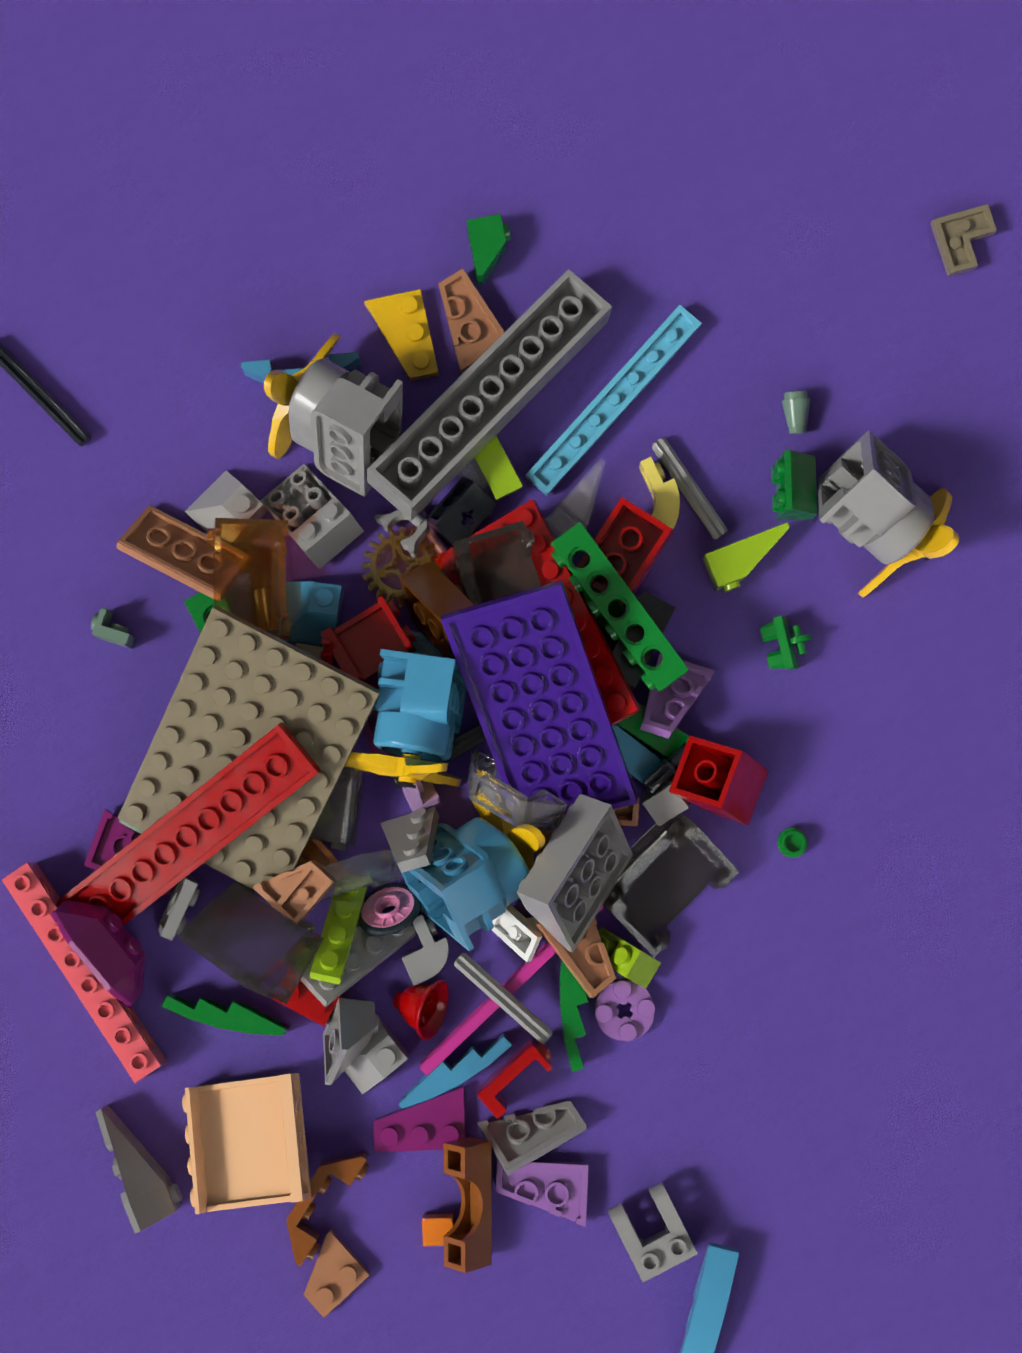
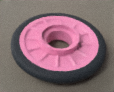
[358,884,421,936]

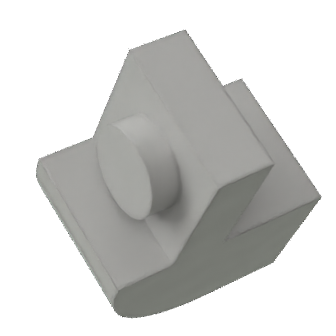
[402,914,449,985]

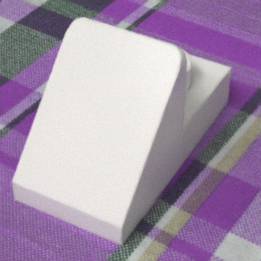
[492,904,542,962]

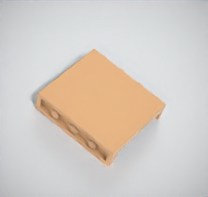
[182,1073,311,1214]

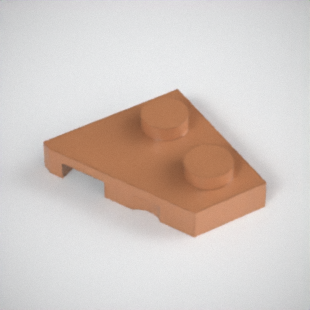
[253,860,337,927]
[304,1229,370,1318]

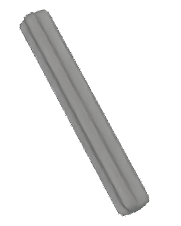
[652,437,727,539]
[454,953,552,1044]

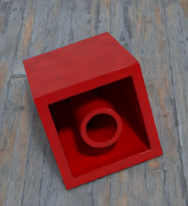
[669,736,769,826]

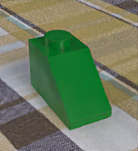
[466,214,511,285]

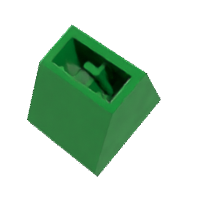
[771,450,817,521]

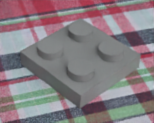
[157,875,200,941]

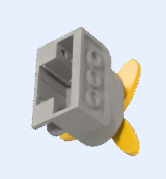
[264,333,403,497]
[818,430,959,598]

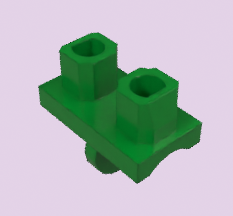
[760,616,812,670]

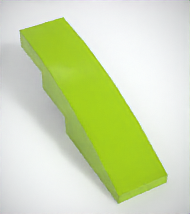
[474,436,523,501]

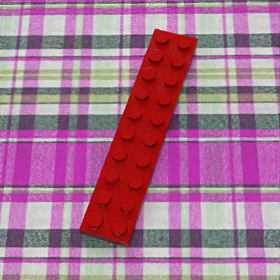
[57,722,321,926]

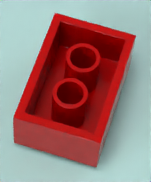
[576,497,674,608]

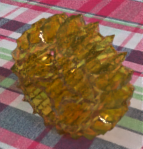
[362,527,441,607]

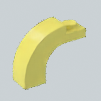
[639,457,680,529]

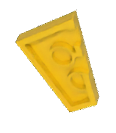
[364,289,439,381]

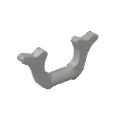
[374,510,430,558]

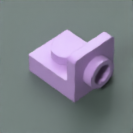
[400,780,440,811]

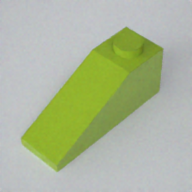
[702,522,790,593]

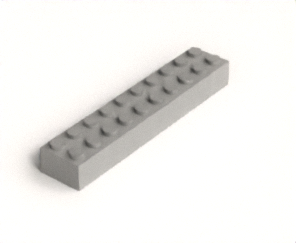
[367,269,612,521]

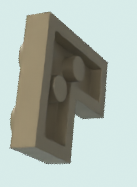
[930,204,997,277]

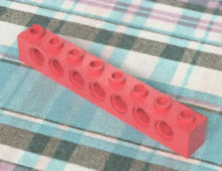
[2,862,167,1083]

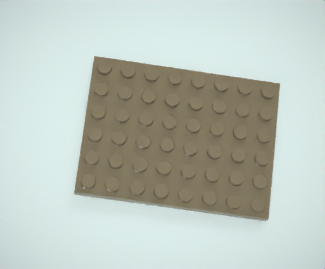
[118,606,381,889]

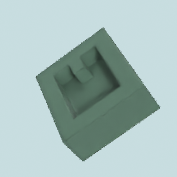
[91,607,135,649]

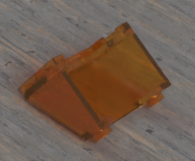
[207,518,290,642]

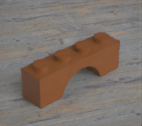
[443,1136,492,1273]

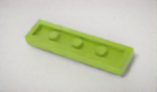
[310,874,369,985]

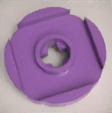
[595,980,655,1042]

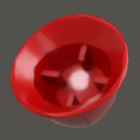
[393,980,449,1040]

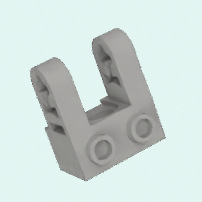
[608,1182,698,1283]

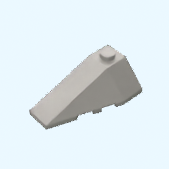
[95,1105,182,1234]

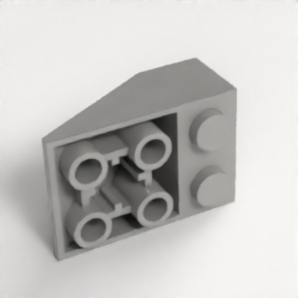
[260,464,364,569]

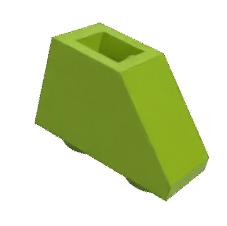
[599,927,661,989]

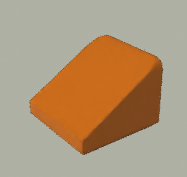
[422,1214,453,1246]

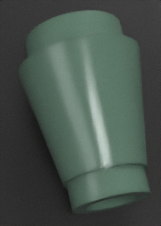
[781,391,811,434]

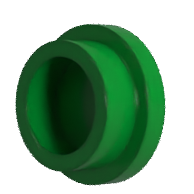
[777,828,807,858]

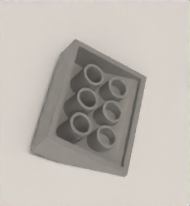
[517,794,633,952]

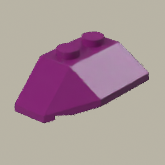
[50,900,146,1008]

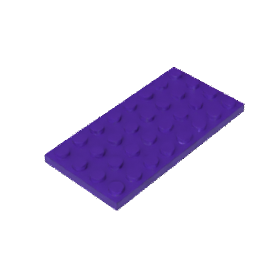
[441,580,638,829]

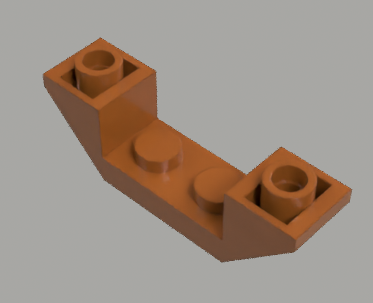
[286,1151,370,1267]

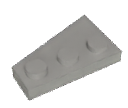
[380,806,439,873]
[477,1101,587,1176]

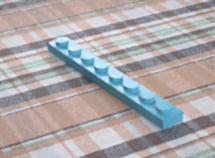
[525,305,702,496]

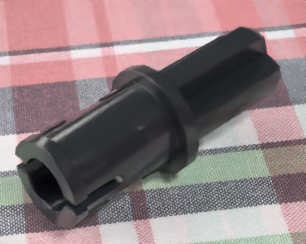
[643,742,687,794]

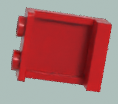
[320,596,416,682]
[477,1038,553,1119]

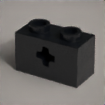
[425,477,497,549]

